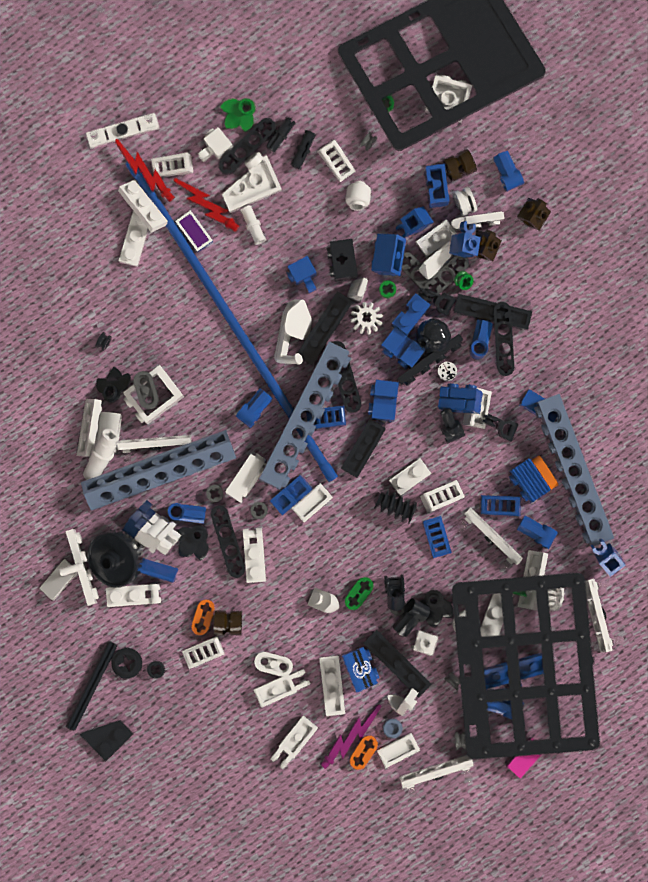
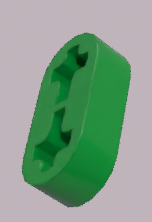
[345,577,374,610]

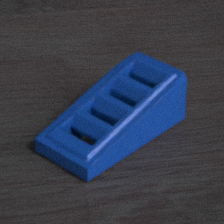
[306,406,346,429]
[481,495,522,516]
[422,516,452,558]

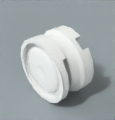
[453,186,477,217]

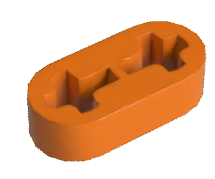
[531,455,559,491]
[191,599,215,635]
[350,735,378,770]

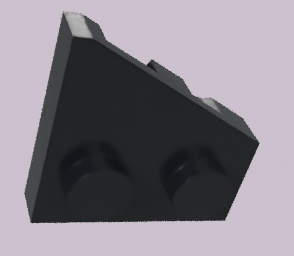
[80,720,134,762]

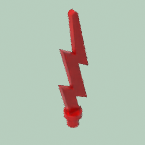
[115,139,175,202]
[173,178,240,232]

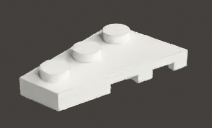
[222,155,282,213]

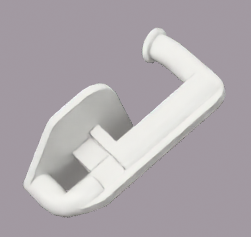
[274,299,312,364]

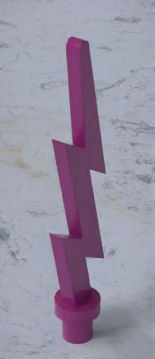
[320,704,381,769]

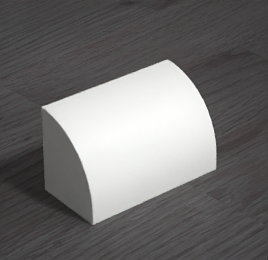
[95,412,122,453]

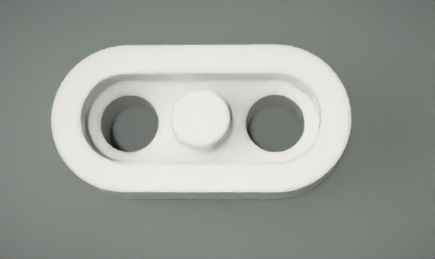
[255,652,293,676]

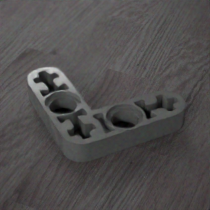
[401,252,469,298]

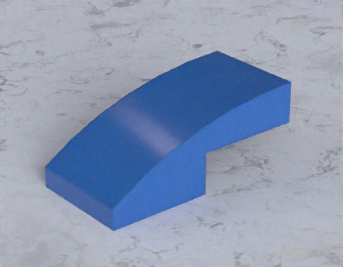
[270,475,313,515]

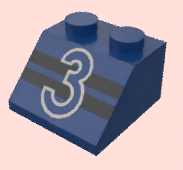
[342,647,380,693]

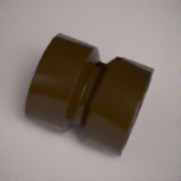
[443,149,477,182]
[214,610,242,636]

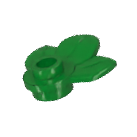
[220,98,256,132]

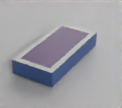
[175,210,213,252]

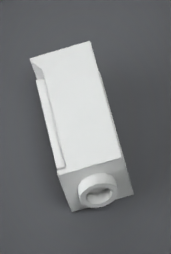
[225,453,267,504]
[411,630,438,655]

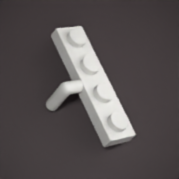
[59,529,99,606]

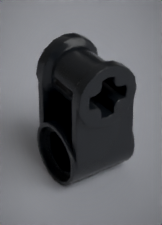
[384,575,405,611]

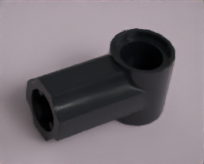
[393,598,430,637]

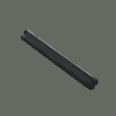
[66,641,117,731]

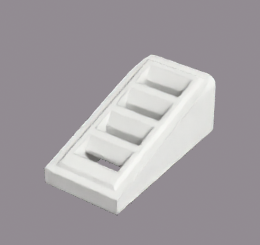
[318,140,355,182]
[151,153,193,177]
[347,278,368,303]
[420,480,465,514]
[182,636,225,669]

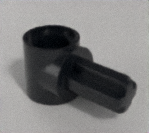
[440,408,465,444]

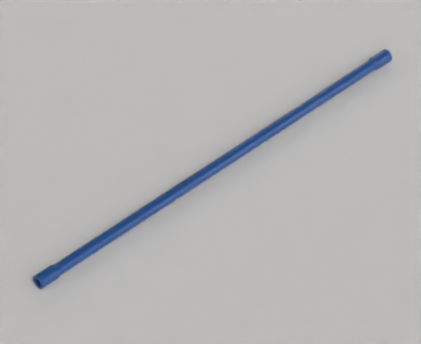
[125,158,338,483]

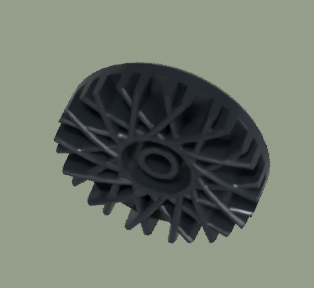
[87,529,142,588]

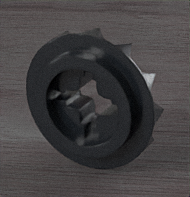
[111,648,142,679]

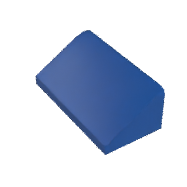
[519,389,557,422]
[138,558,178,582]

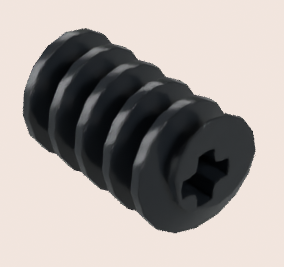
[374,489,417,525]

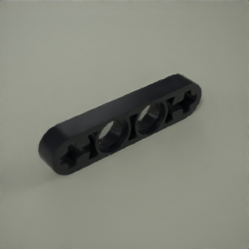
[218,118,276,176]
[493,301,514,376]
[331,341,361,413]
[211,505,245,578]

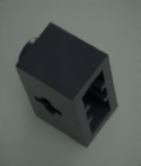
[326,239,358,282]

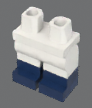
[122,500,181,555]

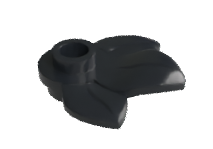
[96,367,131,403]
[177,525,209,561]
[420,589,454,628]

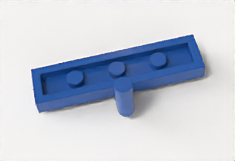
[484,653,544,689]

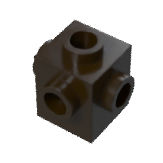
[517,198,551,231]
[475,230,502,261]

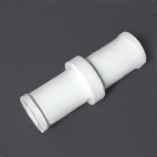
[240,205,266,245]

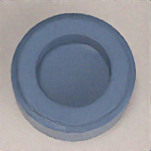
[383,718,403,738]

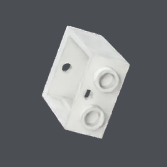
[123,365,184,424]

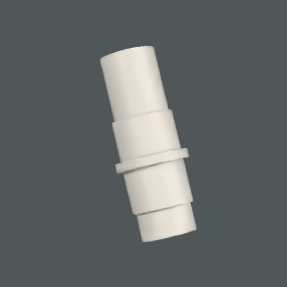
[83,429,119,480]

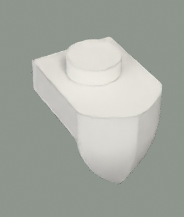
[307,587,339,613]
[387,688,418,716]

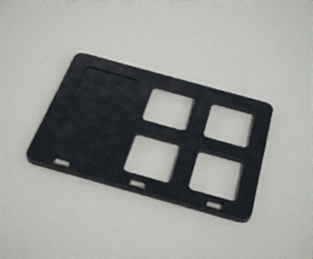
[338,0,546,151]

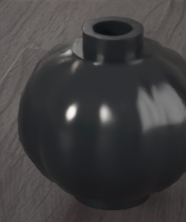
[416,318,451,354]

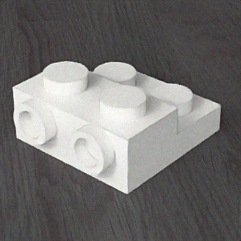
[425,75,472,123]

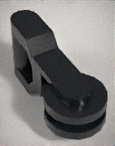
[418,288,456,316]
[481,414,519,442]

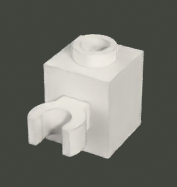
[198,127,233,162]

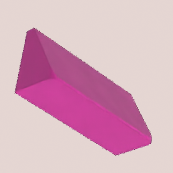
[506,737,542,779]

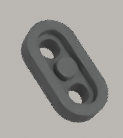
[133,371,159,410]

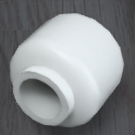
[345,181,371,211]

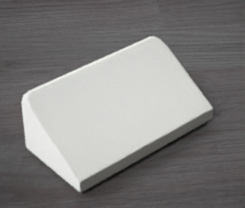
[419,241,453,280]
[462,388,492,429]
[40,559,78,601]

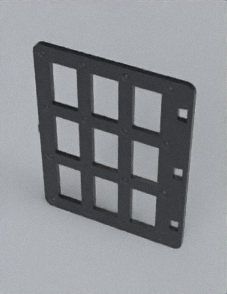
[452,572,600,759]

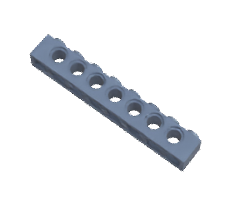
[259,342,351,490]
[534,394,614,546]
[81,430,236,511]

